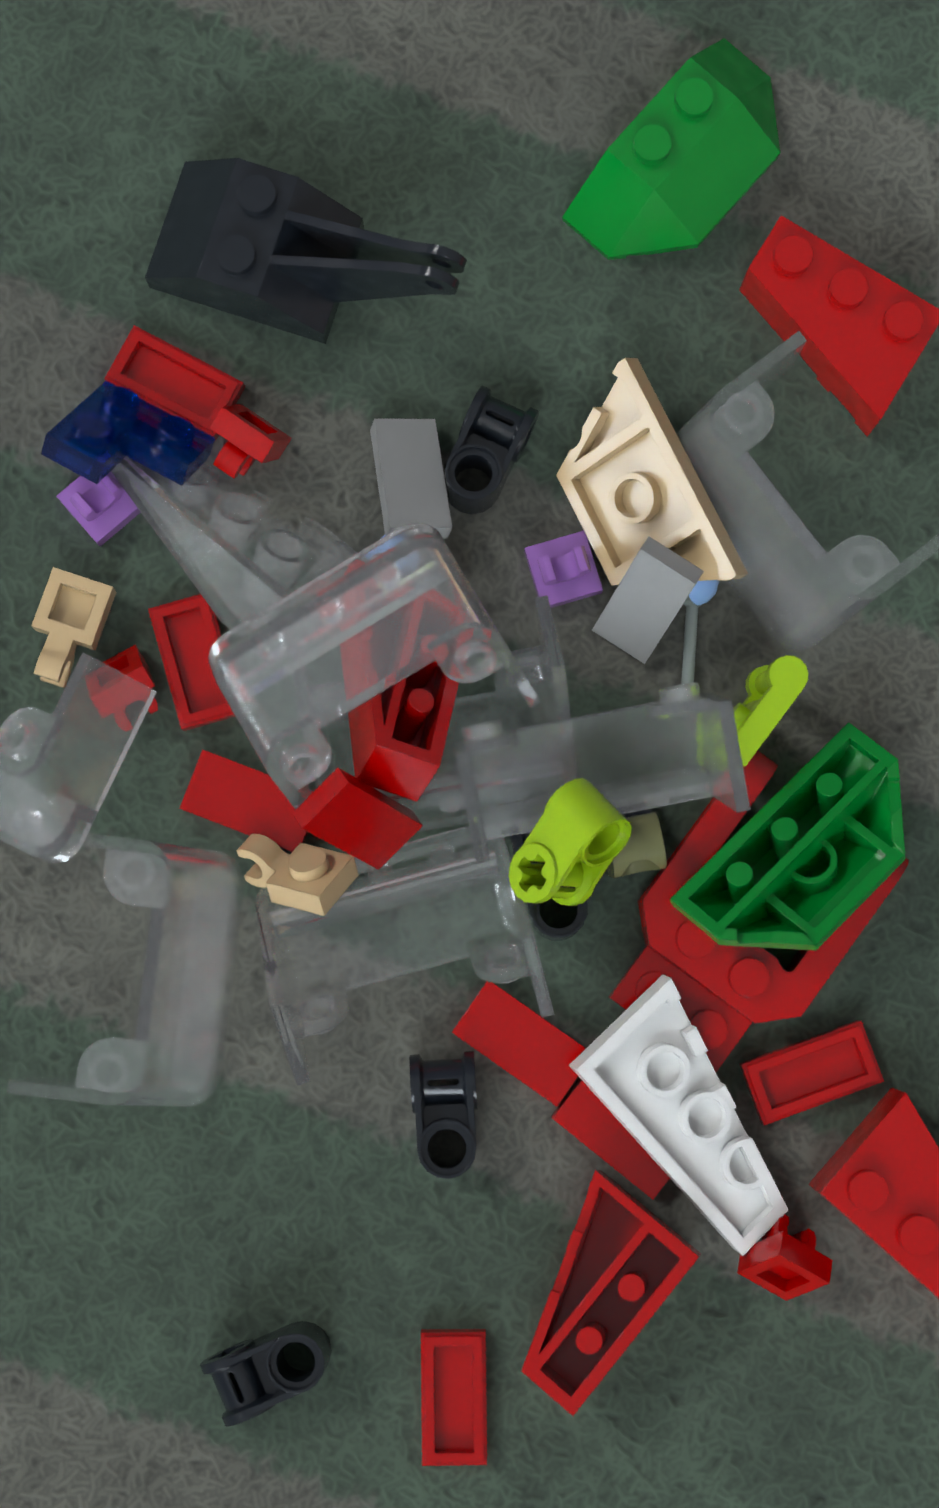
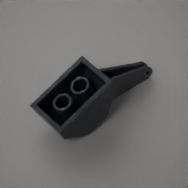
[145,158,467,344]

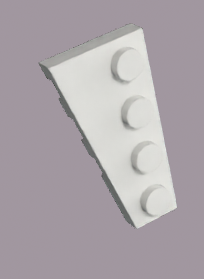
[569,974,789,1256]

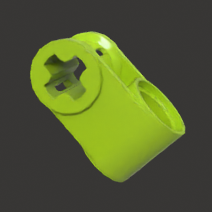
[509,778,632,906]

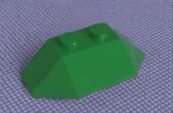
[562,38,781,260]
[670,722,906,950]

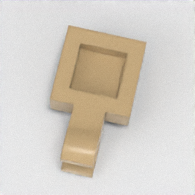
[31,567,116,688]
[236,834,359,916]

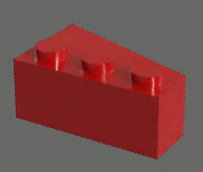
[739,215,939,437]
[336,563,477,802]
[808,1087,939,1300]
[521,1170,701,1416]

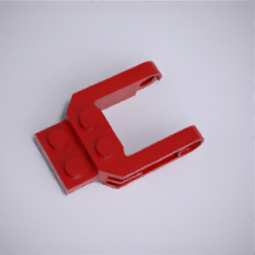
[608,750,909,1072]

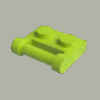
[703,655,808,771]

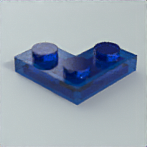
[41,381,215,486]

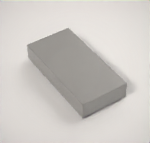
[370,418,452,539]
[592,537,704,664]

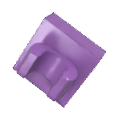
[56,456,148,547]
[524,530,603,611]

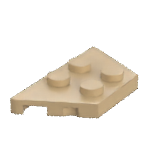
[556,358,748,585]

